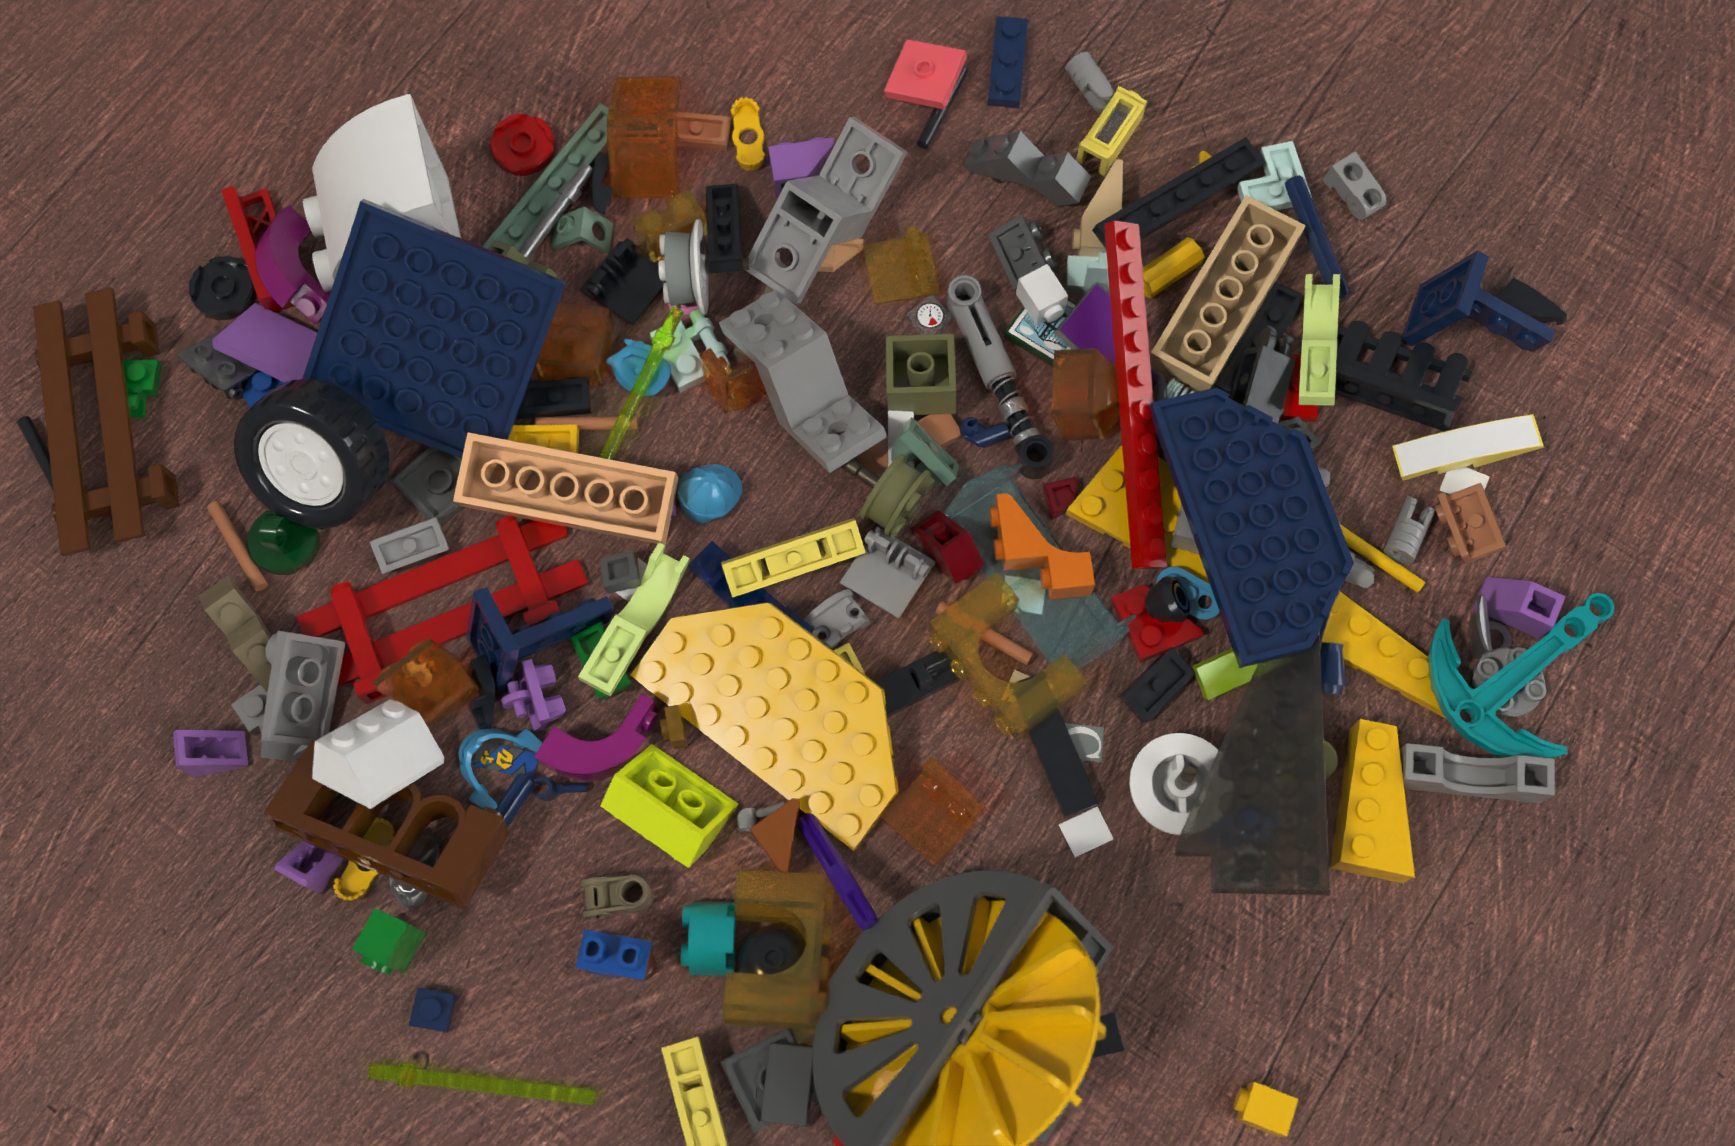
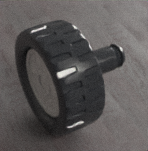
[234,379,390,529]

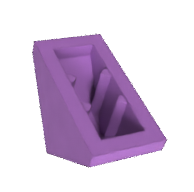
[173,730,248,777]
[275,841,343,894]

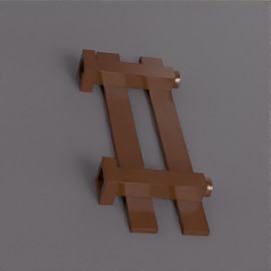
[33,287,180,556]

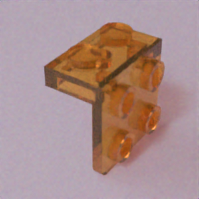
[373,639,480,729]

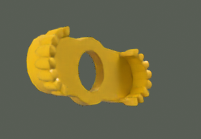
[731,97,765,171]
[333,818,396,901]

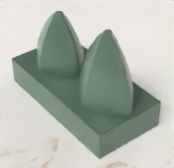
[891,417,959,487]

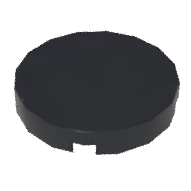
[189,256,257,321]

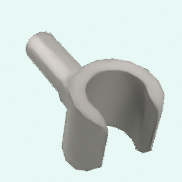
[737,802,785,832]

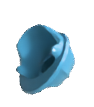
[677,464,742,524]

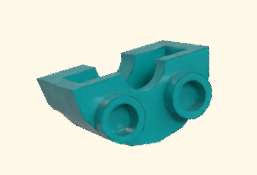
[681,901,737,976]

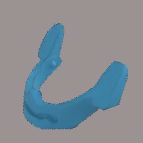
[458,728,543,809]

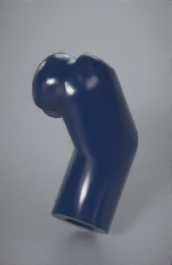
[959,417,1010,448]

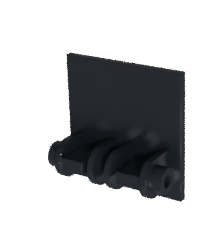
[580,238,666,325]

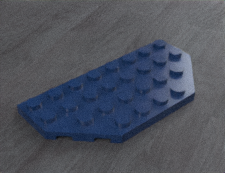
[1150,388,1354,668]

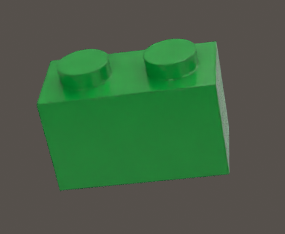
[352,908,426,975]

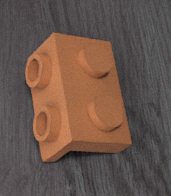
[1435,483,1508,564]

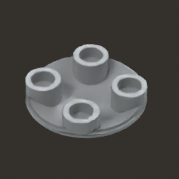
[1472,647,1547,717]

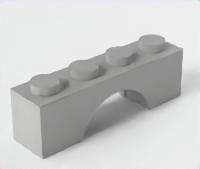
[1399,743,1555,804]

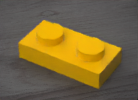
[508,424,579,453]

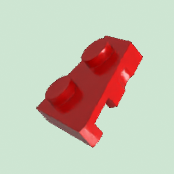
[1111,584,1203,663]

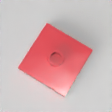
[884,39,967,110]

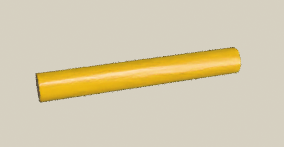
[1339,524,1426,593]

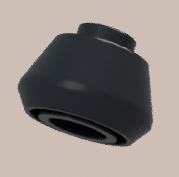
[1145,576,1190,623]

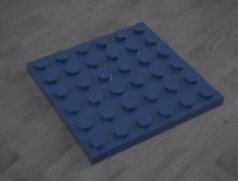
[302,199,566,459]

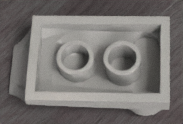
[260,631,345,761]

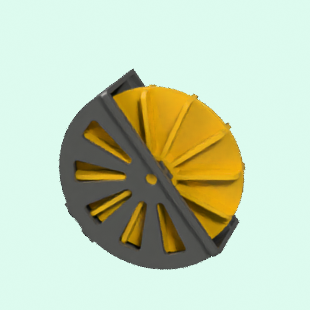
[812,870,1114,1146]

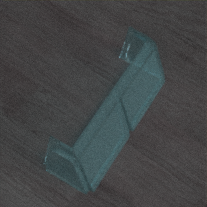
[945,462,1137,678]

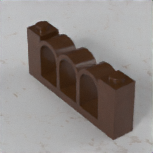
[264,740,509,909]

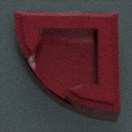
[1042,477,1077,520]

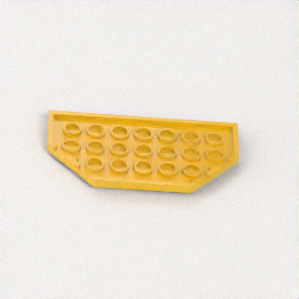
[630,603,899,851]

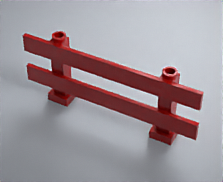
[296,515,589,704]

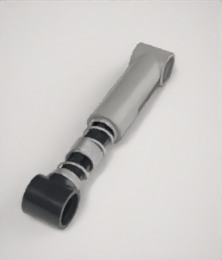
[947,275,1054,480]

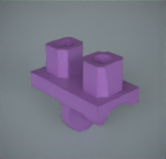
[501,659,566,732]

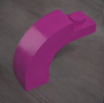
[255,205,330,325]
[534,694,658,781]

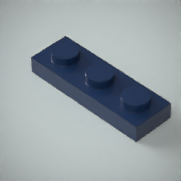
[987,16,1028,109]

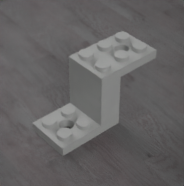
[746,117,908,304]
[719,289,887,473]

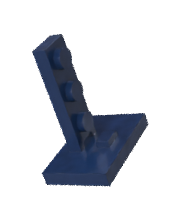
[1401,250,1555,352]
[466,587,613,696]

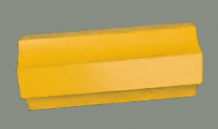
[1142,237,1205,298]

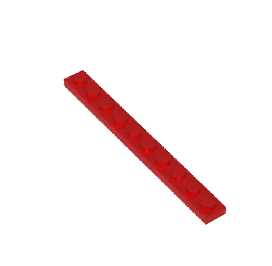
[1104,220,1167,569]

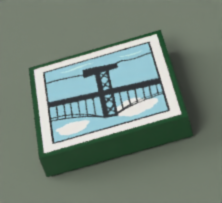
[1004,299,1077,371]

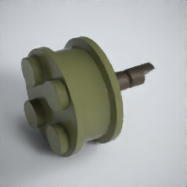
[840,454,935,538]

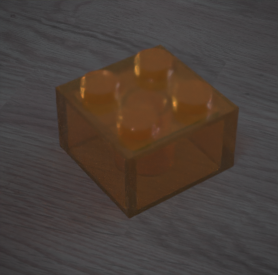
[534,302,615,386]

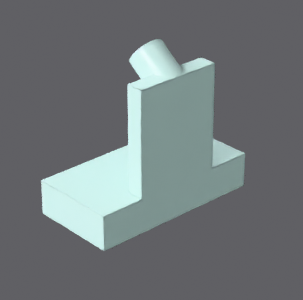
[1066,251,1110,293]

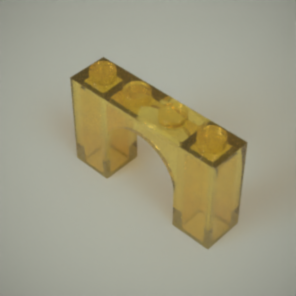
[928,572,1087,741]
[723,870,834,1029]

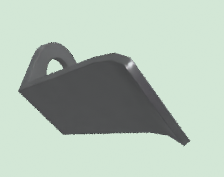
[1468,593,1512,658]

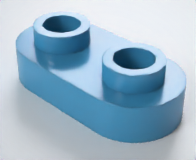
[1156,567,1219,620]

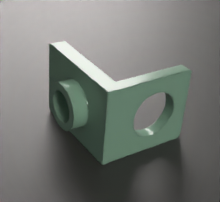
[551,207,614,253]

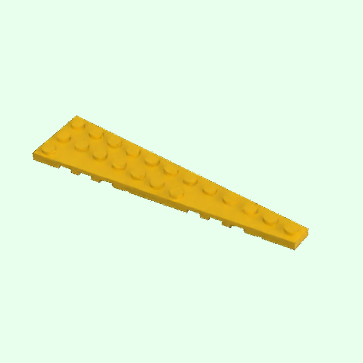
[1066,445,1445,718]

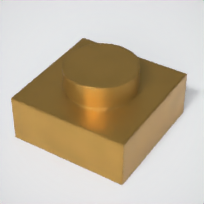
[660,705,688,750]

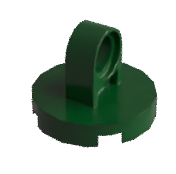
[247,510,320,575]

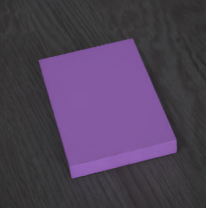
[212,303,317,383]

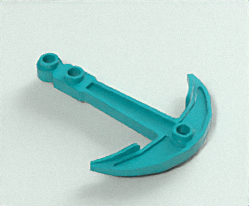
[1428,593,1614,759]

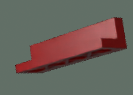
[221,185,294,313]

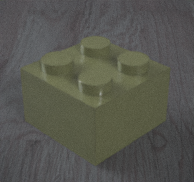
[886,334,956,415]

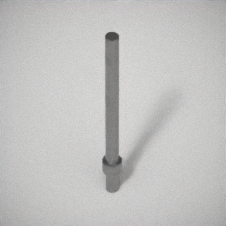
[519,163,594,260]

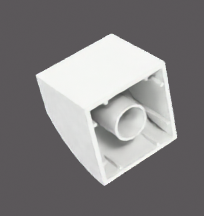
[303,94,461,292]

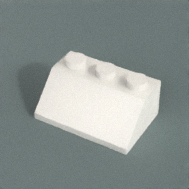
[312,699,445,809]

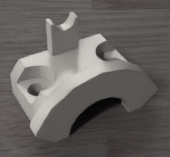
[800,589,870,650]

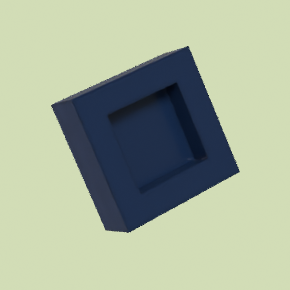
[408,988,457,1033]

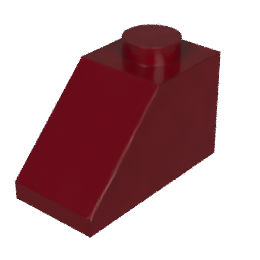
[910,510,985,584]

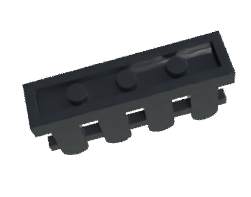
[1335,321,1472,432]

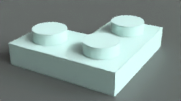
[1237,141,1312,211]

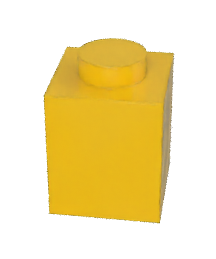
[1233,1082,1298,1137]

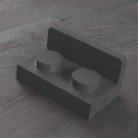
[988,214,1058,291]

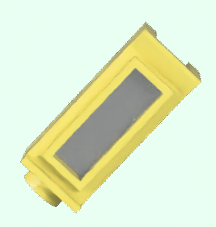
[1076,86,1147,176]

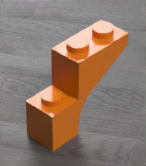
[989,493,1095,600]

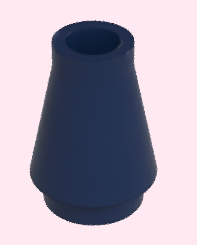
[1310,642,1347,695]

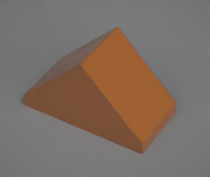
[750,798,800,878]

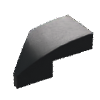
[590,151,614,215]
[1496,278,1567,325]
[467,654,495,730]

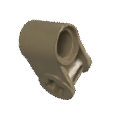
[581,875,654,920]

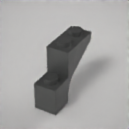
[963,131,1091,206]

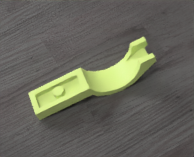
[1299,274,1340,406]
[578,542,690,697]

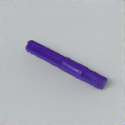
[797,813,878,930]

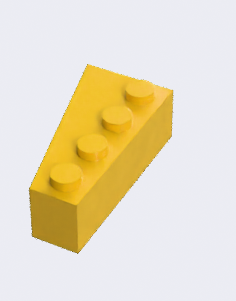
[1330,719,1415,884]

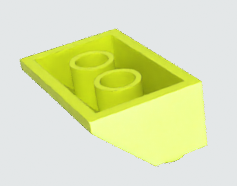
[600,744,739,868]

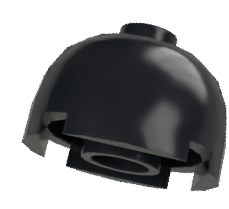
[737,924,812,1001]

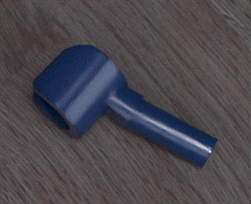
[534,777,587,801]

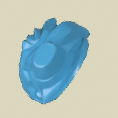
[606,339,671,396]

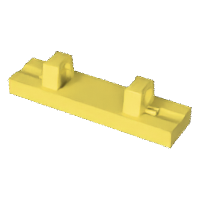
[720,518,866,598]
[661,1037,729,1146]

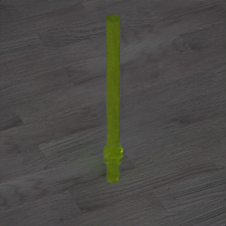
[599,307,684,460]
[368,1063,596,1106]

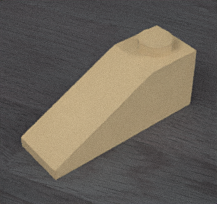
[1072,159,1123,257]

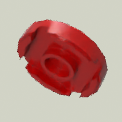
[490,114,556,176]

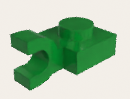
[123,360,162,419]

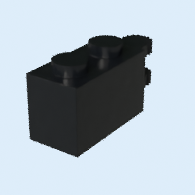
[1229,326,1295,424]

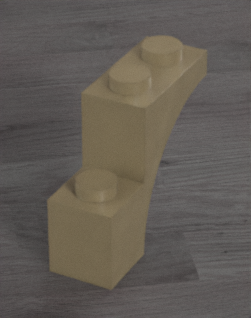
[199,575,272,693]

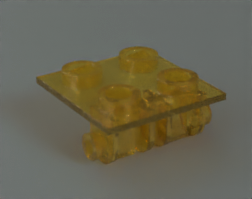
[863,227,940,305]

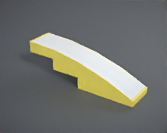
[1392,414,1544,481]

